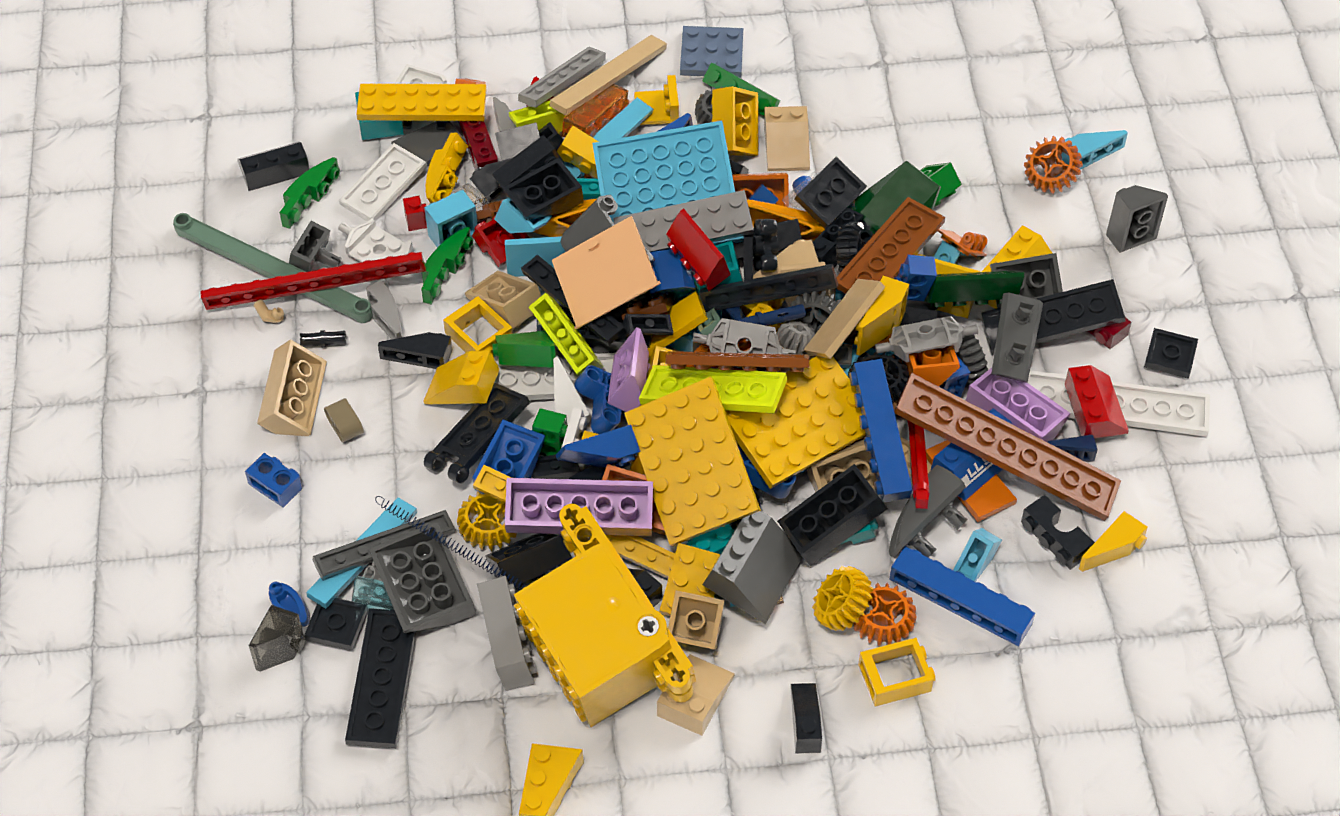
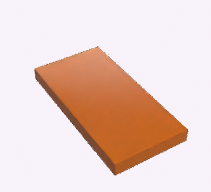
[926,440,1017,522]

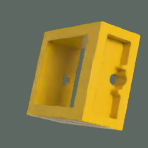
[443,296,513,355]
[858,638,936,707]

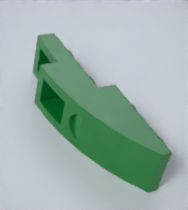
[279,157,340,229]
[421,227,473,305]

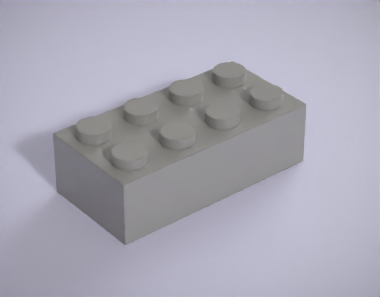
[477,576,537,691]

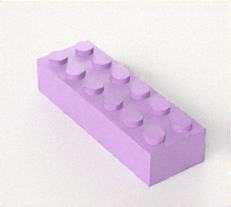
[505,478,653,536]

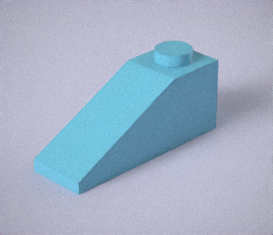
[1061,130,1128,170]

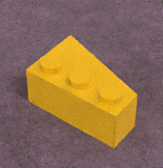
[519,743,584,816]

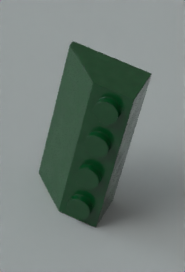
[924,271,1025,307]

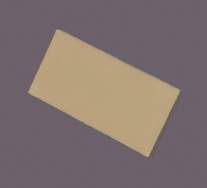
[804,279,885,359]

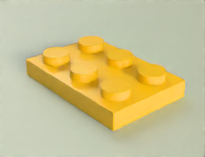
[659,543,720,616]

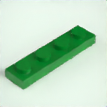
[702,62,781,115]

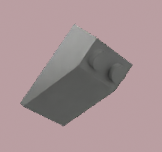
[990,253,1063,308]

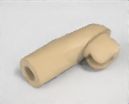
[253,300,284,323]

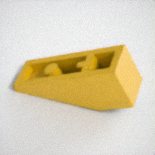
[1079,511,1148,572]

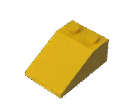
[423,350,500,404]

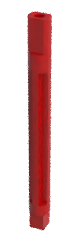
[907,420,930,509]

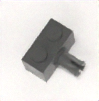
[289,220,342,272]

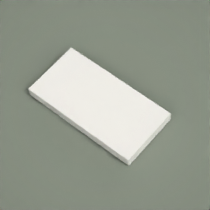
[339,143,427,221]

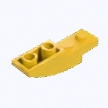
[425,132,468,203]

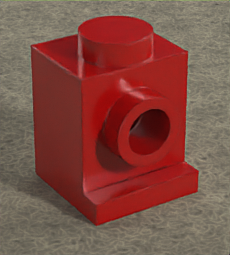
[403,195,427,231]

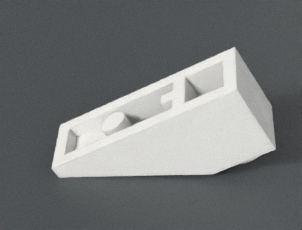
[553,356,592,425]

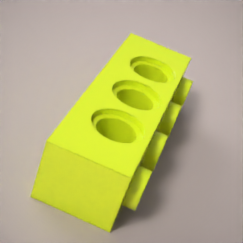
[529,293,604,376]

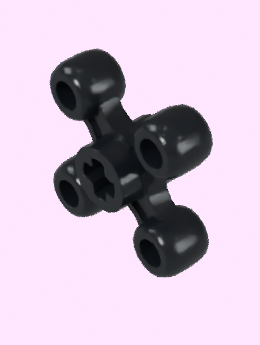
[753,219,778,273]

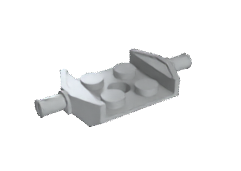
[875,316,978,362]
[693,318,796,372]

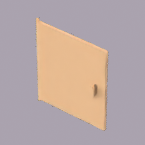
[552,216,661,330]

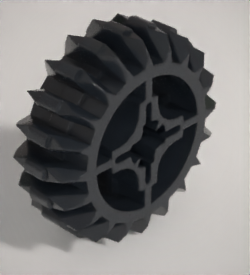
[835,221,873,272]
[848,351,909,404]

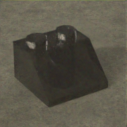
[248,605,306,672]

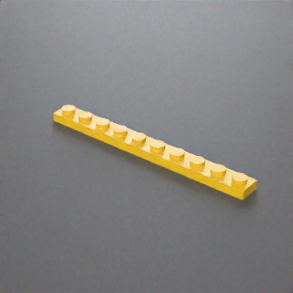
[473,465,675,579]

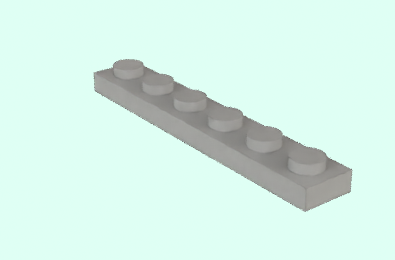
[518,47,606,108]

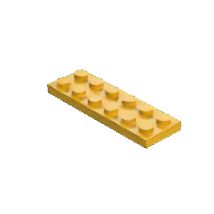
[356,84,487,121]

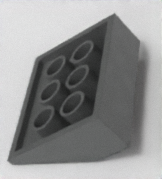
[702,511,803,624]
[369,522,476,633]

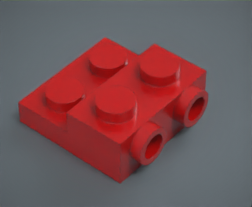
[472,215,529,267]

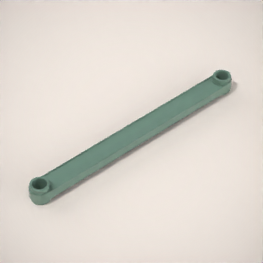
[173,213,373,323]

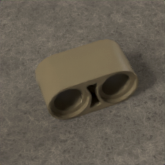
[324,398,364,443]

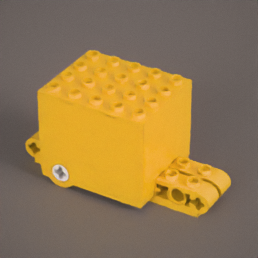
[513,504,696,727]

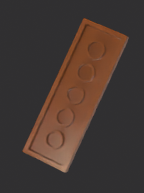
[836,197,945,294]
[665,351,809,372]

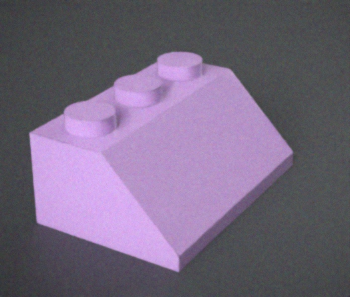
[607,328,650,412]

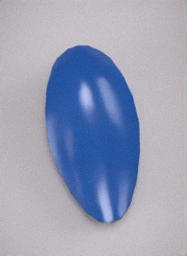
[268,581,310,627]

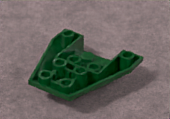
[848,161,941,234]

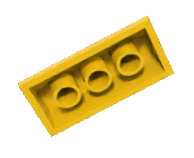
[982,225,1052,309]

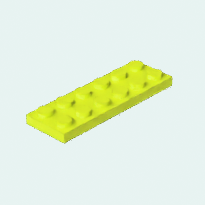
[639,365,788,413]

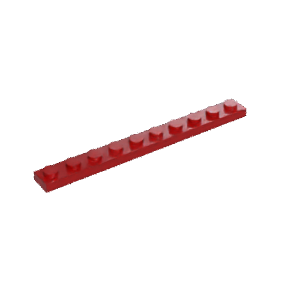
[200,252,426,310]

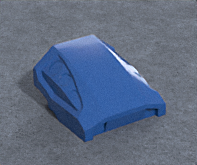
[649,250,695,296]

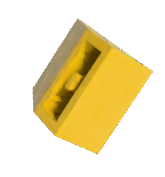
[854,276,909,356]

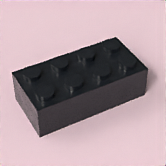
[777,464,888,566]

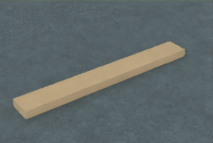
[549,35,667,115]

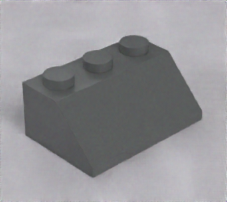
[1106,185,1168,253]

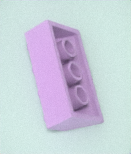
[966,368,1071,442]

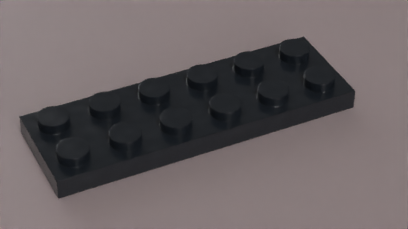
[981,279,1125,355]
[345,608,416,749]

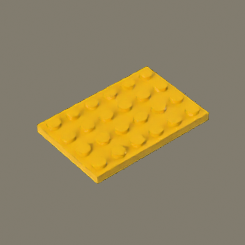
[725,356,866,489]
[624,377,761,547]

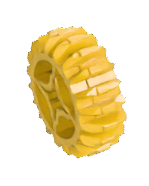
[457,491,517,551]
[812,566,873,631]

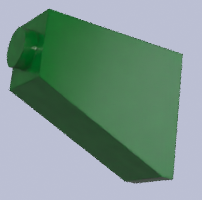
[492,331,556,368]

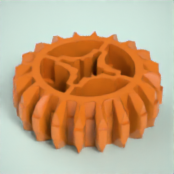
[1024,136,1083,194]
[853,582,917,646]

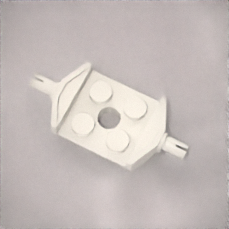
[338,219,413,262]

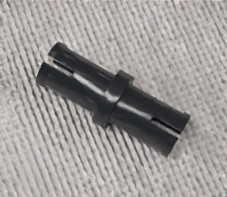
[300,330,347,348]

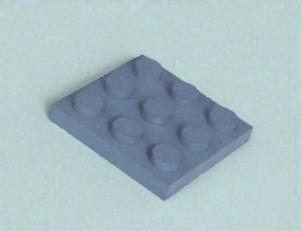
[680,26,744,78]

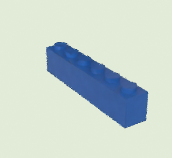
[849,359,912,502]
[889,546,1035,647]

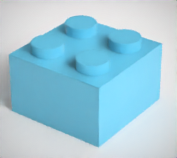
[424,190,478,248]

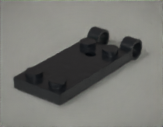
[424,383,531,483]

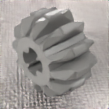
[777,320,815,355]

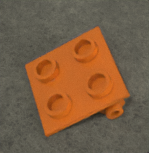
[938,229,988,257]

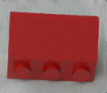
[666,208,731,291]
[1065,365,1129,438]

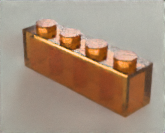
[562,84,629,138]

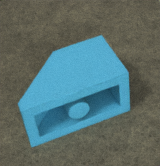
[953,528,1002,582]

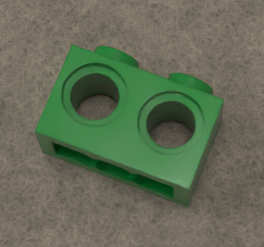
[532,408,568,456]

